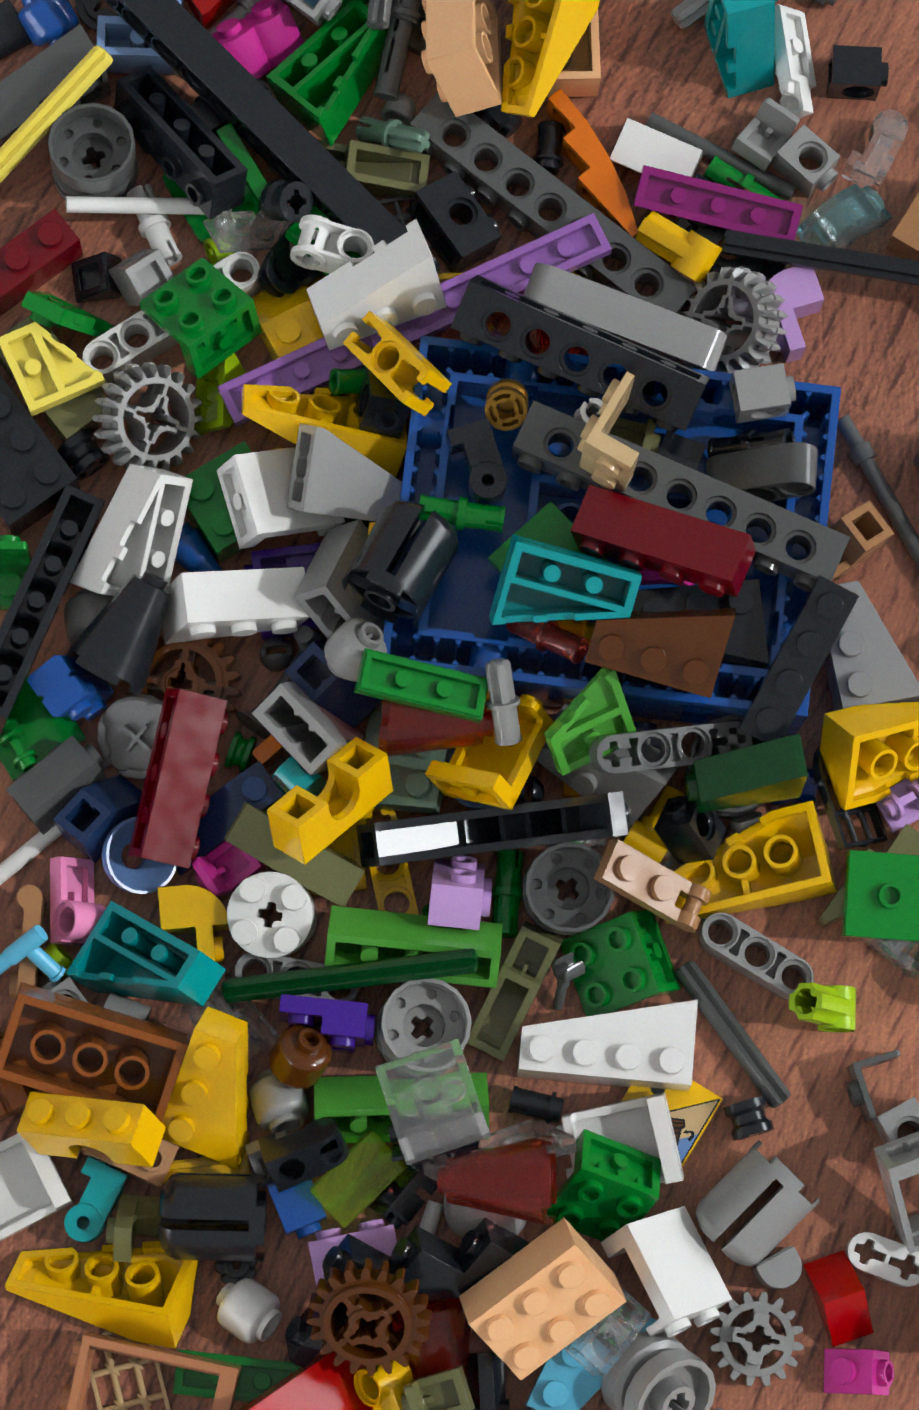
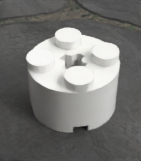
[227,872,317,958]

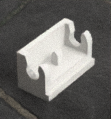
[610,118,703,177]

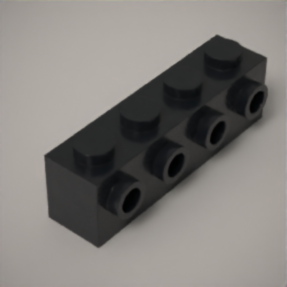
[113,65,248,219]

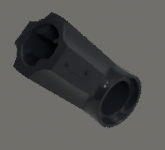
[465,1352,510,1410]

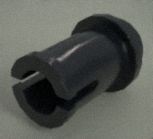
[531,120,564,176]
[508,1085,564,1126]

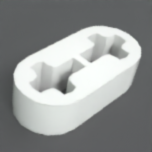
[845,1232,919,1288]

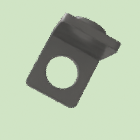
[846,1049,901,1123]

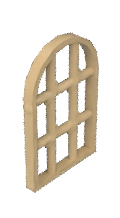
[90,1331,171,1410]

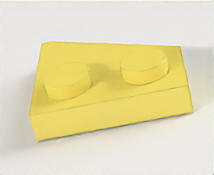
[0,322,106,416]

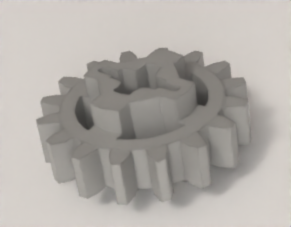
[708,1291,804,1387]

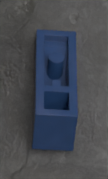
[176,761,284,876]

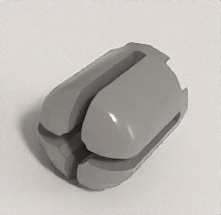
[696,1140,821,1266]

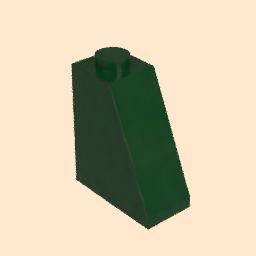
[685,734,808,813]

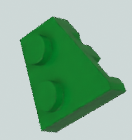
[21,291,116,337]

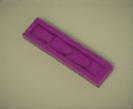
[633,165,803,240]

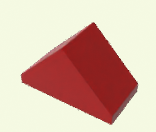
[802,1250,874,1347]

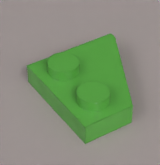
[544,667,636,776]

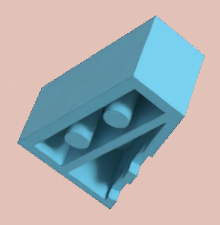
[524,1308,657,1410]

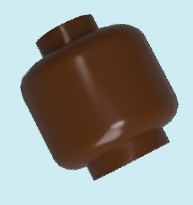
[269,1024,332,1089]

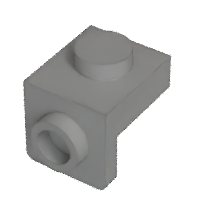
[731,98,800,172]

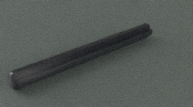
[722,230,919,286]

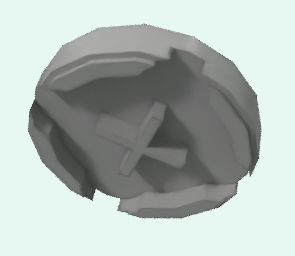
[97,694,163,779]

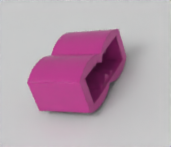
[212,0,304,79]

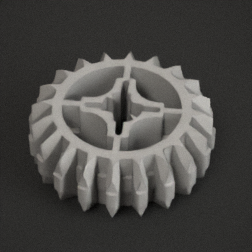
[680,266,788,374]
[91,362,205,471]

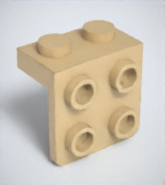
[577,371,639,492]

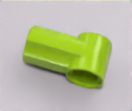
[789,982,856,1033]

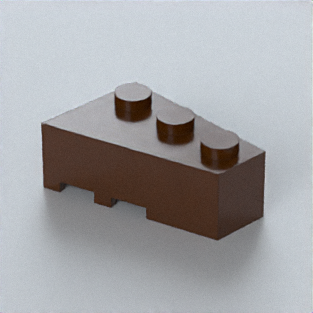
[585,608,736,698]

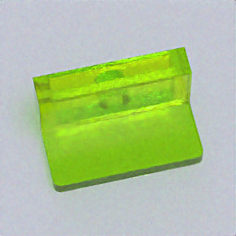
[310,1131,407,1228]

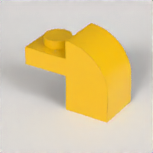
[158,885,229,962]

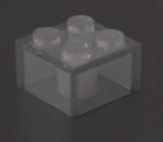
[375,1039,491,1165]

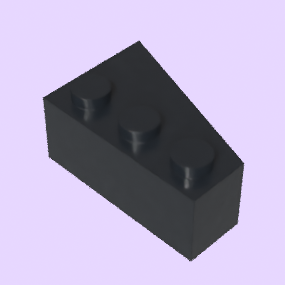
[632,579,769,669]

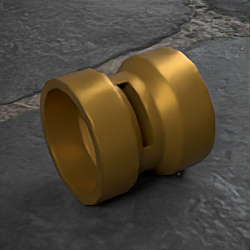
[485,379,528,431]

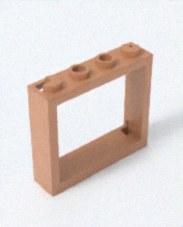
[59,1332,242,1410]

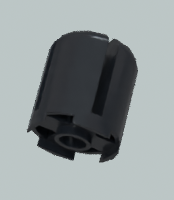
[341,500,458,626]
[159,1173,267,1262]

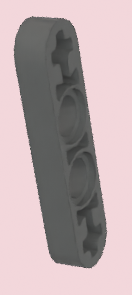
[589,721,752,774]

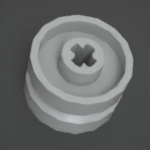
[601,1331,716,1410]

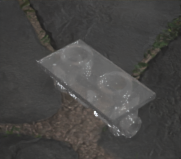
[203,210,292,253]

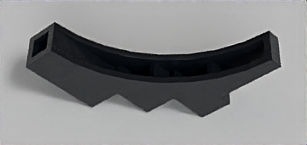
[356,791,629,868]
[285,1217,530,1368]

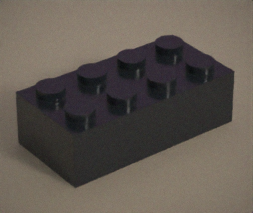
[0,374,81,536]

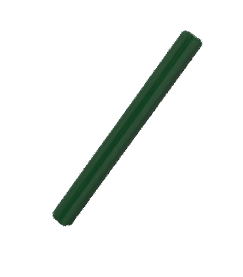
[222,948,478,1003]

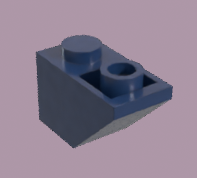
[285,638,383,728]
[53,774,142,863]

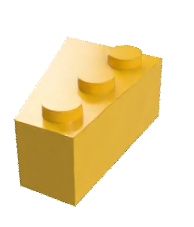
[162,1006,250,1169]

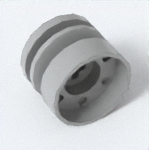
[374,978,472,1075]

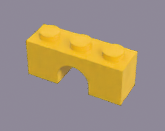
[267,737,393,865]
[17,1092,166,1168]

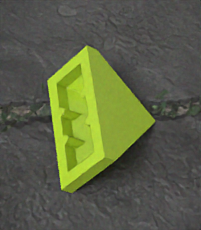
[195,353,246,435]

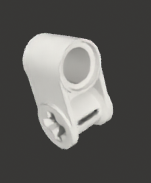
[290,215,374,274]

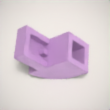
[769,266,824,363]

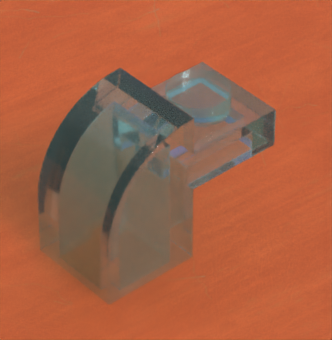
[796,183,892,249]

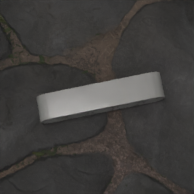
[524,263,727,371]

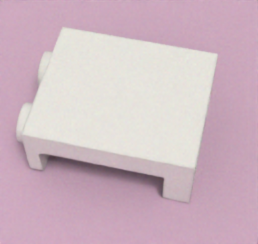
[216,447,345,549]
[556,1092,684,1184]
[0,1132,74,1242]
[601,1206,732,1338]

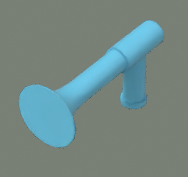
[0,925,66,983]

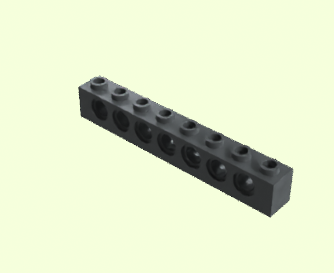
[409,92,697,315]
[511,400,850,592]

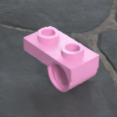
[50,856,106,946]

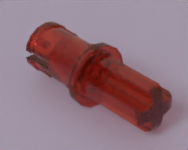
[506,620,589,664]

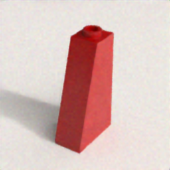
[239,1351,373,1410]

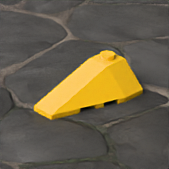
[501,0,600,118]
[251,276,326,361]
[242,384,407,477]
[820,702,919,810]
[665,800,838,924]
[5,1241,198,1349]

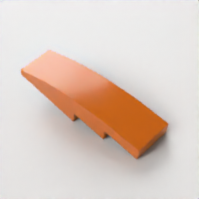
[546,88,638,238]

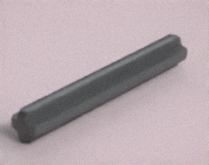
[675,960,791,1108]

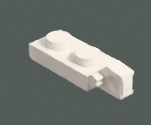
[774,4,817,119]

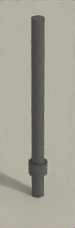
[837,414,919,570]

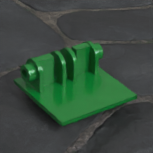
[0,676,86,781]

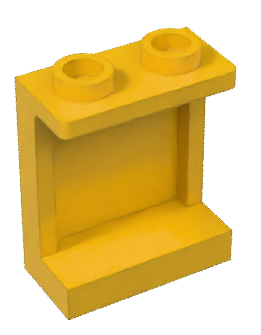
[425,690,554,810]

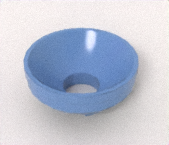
[102,817,177,894]

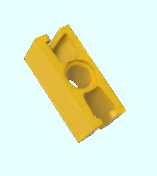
[343,310,452,416]

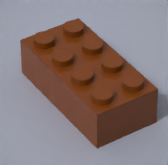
[0,982,188,1123]

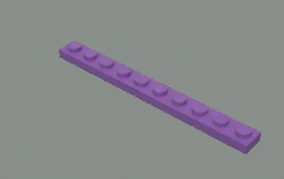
[217,213,612,427]

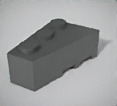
[0,24,111,146]

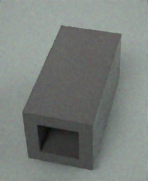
[6,735,107,835]

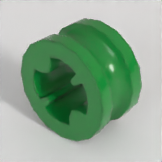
[224,731,257,773]

